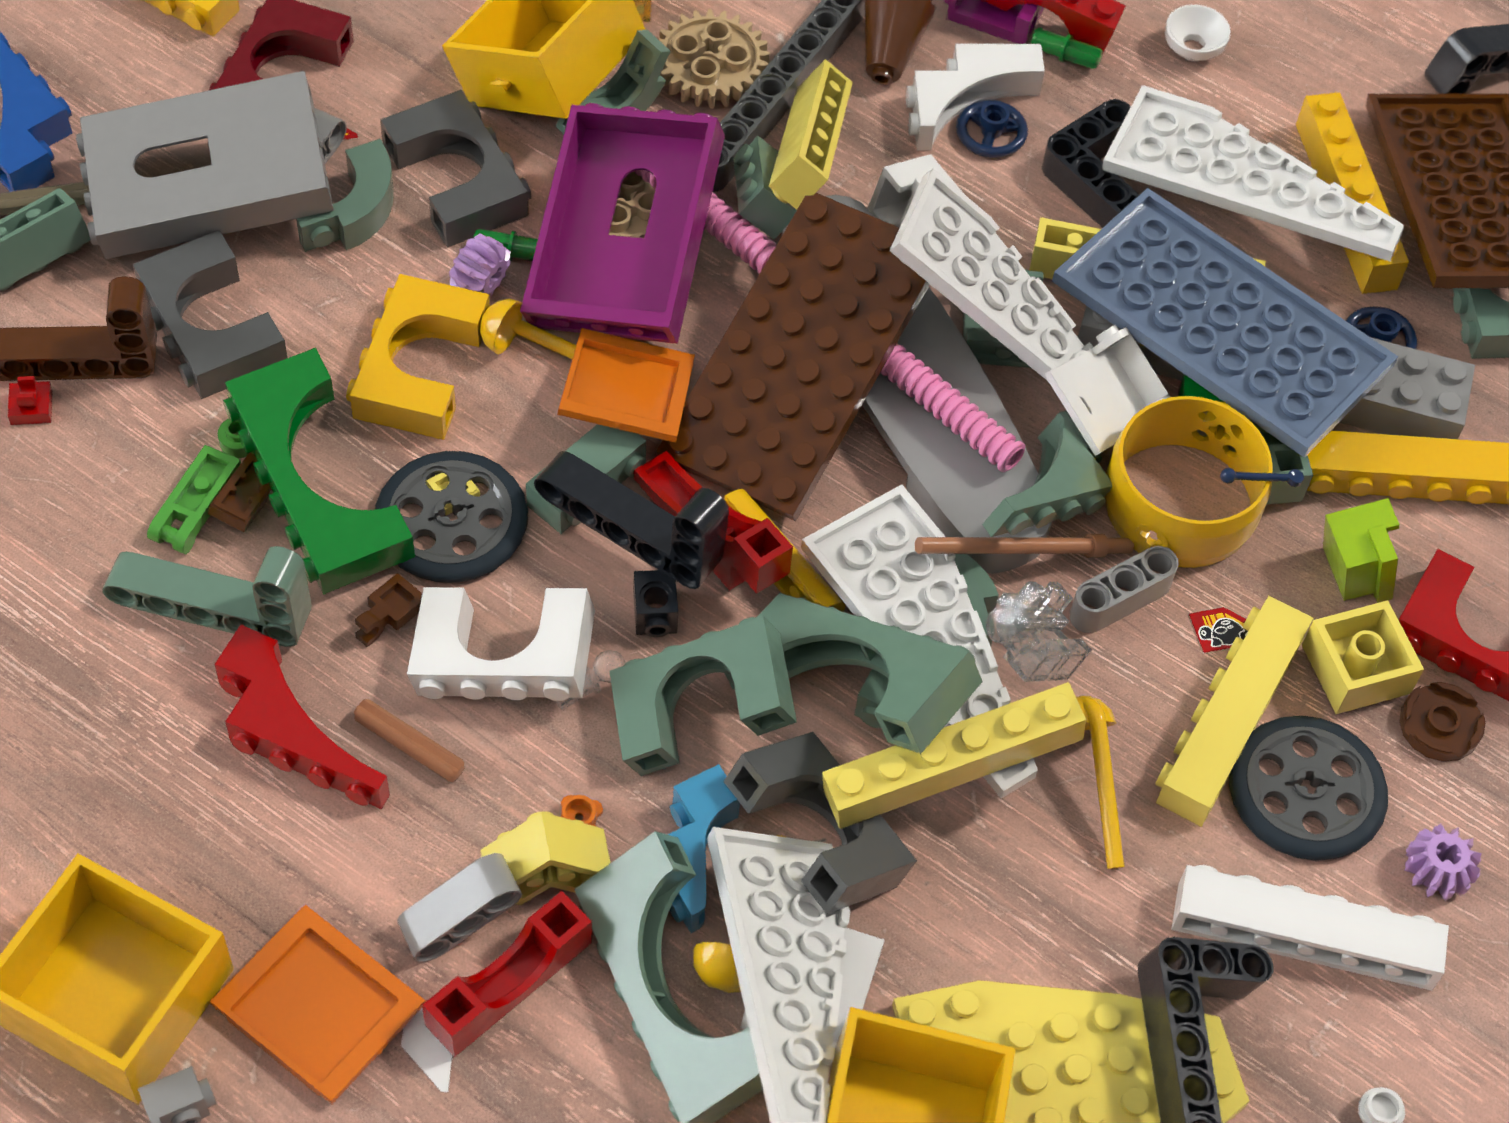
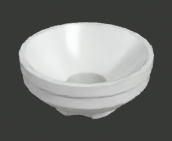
[1165,5,1231,61]

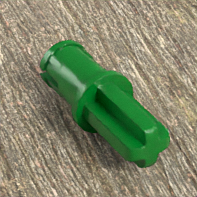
[1031,27,1102,69]
[473,229,538,261]

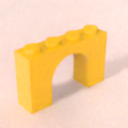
[346,274,490,440]

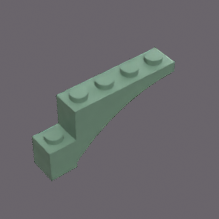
[982,411,1112,537]

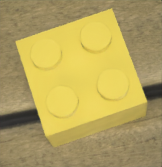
[1302,600,1424,714]

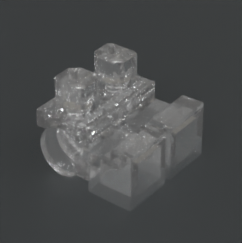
[986,581,1092,682]

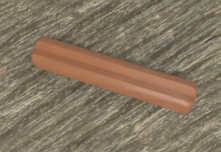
[354,699,465,782]

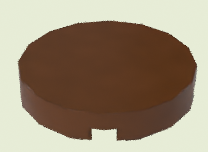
[1399,682,1486,762]

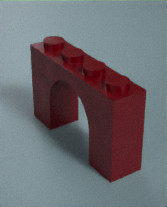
[209,0,354,90]

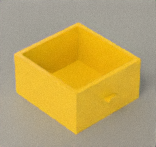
[442,0,646,119]
[0,853,234,1105]
[826,1007,1016,1123]

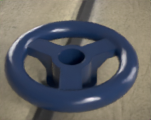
[956,100,1028,158]
[1345,306,1417,349]

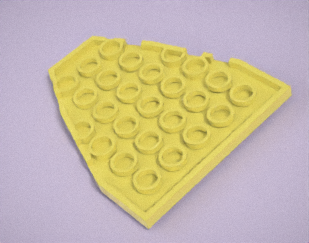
[892,980,1249,1123]

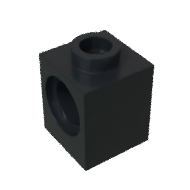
[633,570,678,637]

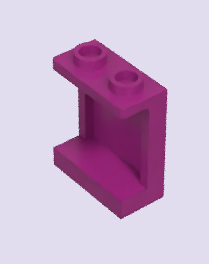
[944,0,1045,44]

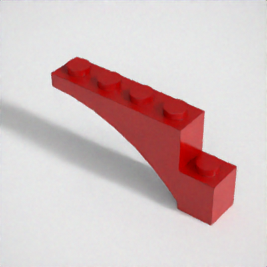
[634,451,793,594]
[214,625,390,810]

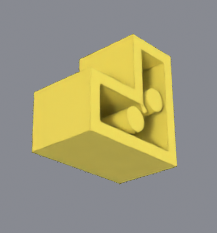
[480,811,611,905]

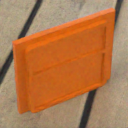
[557,328,695,443]
[210,904,426,1104]

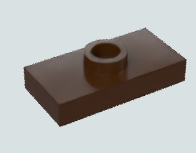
[208,453,273,533]

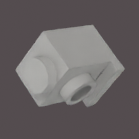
[138,1066,217,1123]

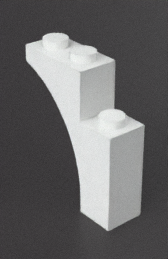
[906,44,1045,150]

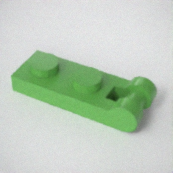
[147,445,241,554]

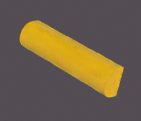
[724,489,846,612]

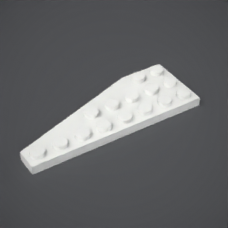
[1102,85,1404,261]
[890,168,1093,381]
[801,484,1038,799]
[707,827,850,1123]

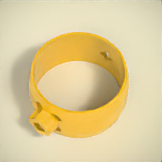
[1105,396,1273,568]

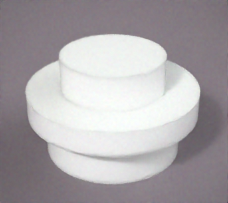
[1358,1087,1405,1123]

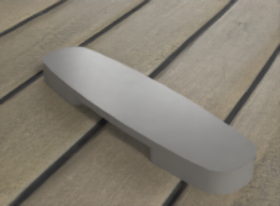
[781,195,1052,574]

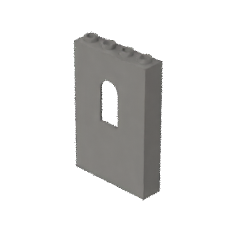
[76,71,334,259]

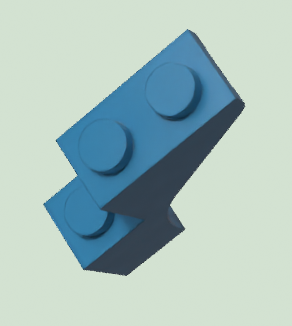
[668,764,740,933]

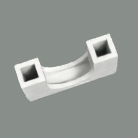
[407,587,595,701]

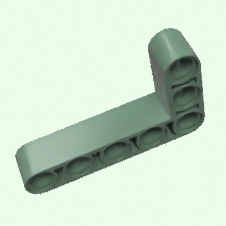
[102,546,312,647]

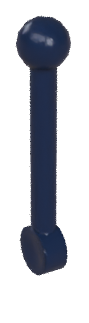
[1220,468,1304,487]

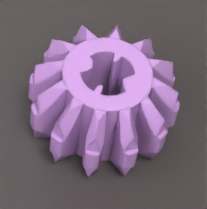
[449,233,510,297]
[1404,823,1481,901]

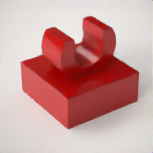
[8,376,53,425]

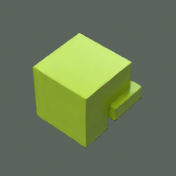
[1323,498,1400,603]

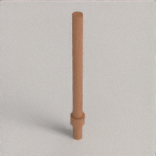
[915,534,1134,558]

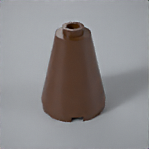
[865,0,935,85]

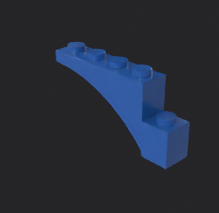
[0,32,73,191]

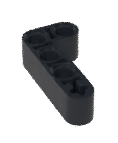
[1424,24,1509,94]

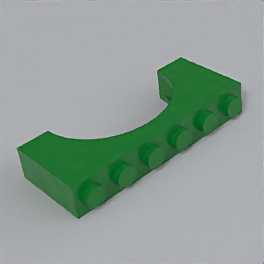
[223,347,415,595]

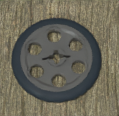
[375,451,528,583]
[1229,715,1388,861]

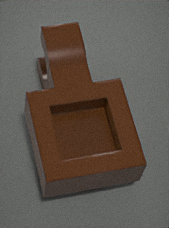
[355,573,422,647]

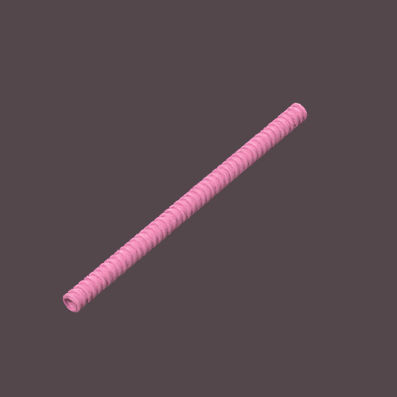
[634,170,1025,472]

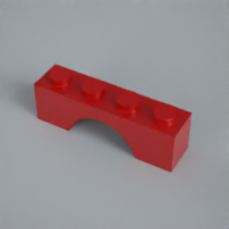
[982,0,1126,55]
[422,891,592,1058]

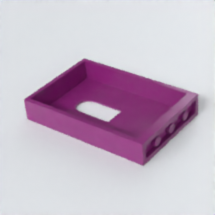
[520,103,725,344]

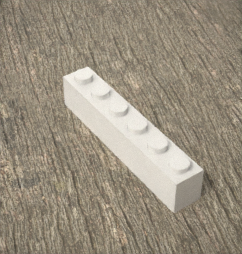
[1171,865,1449,991]

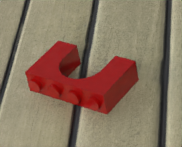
[1399,548,1509,701]

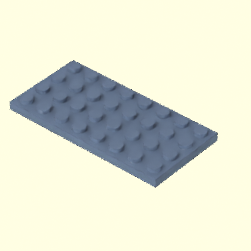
[1052,188,1398,458]

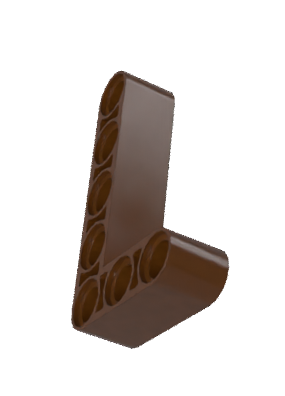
[0,276,157,381]

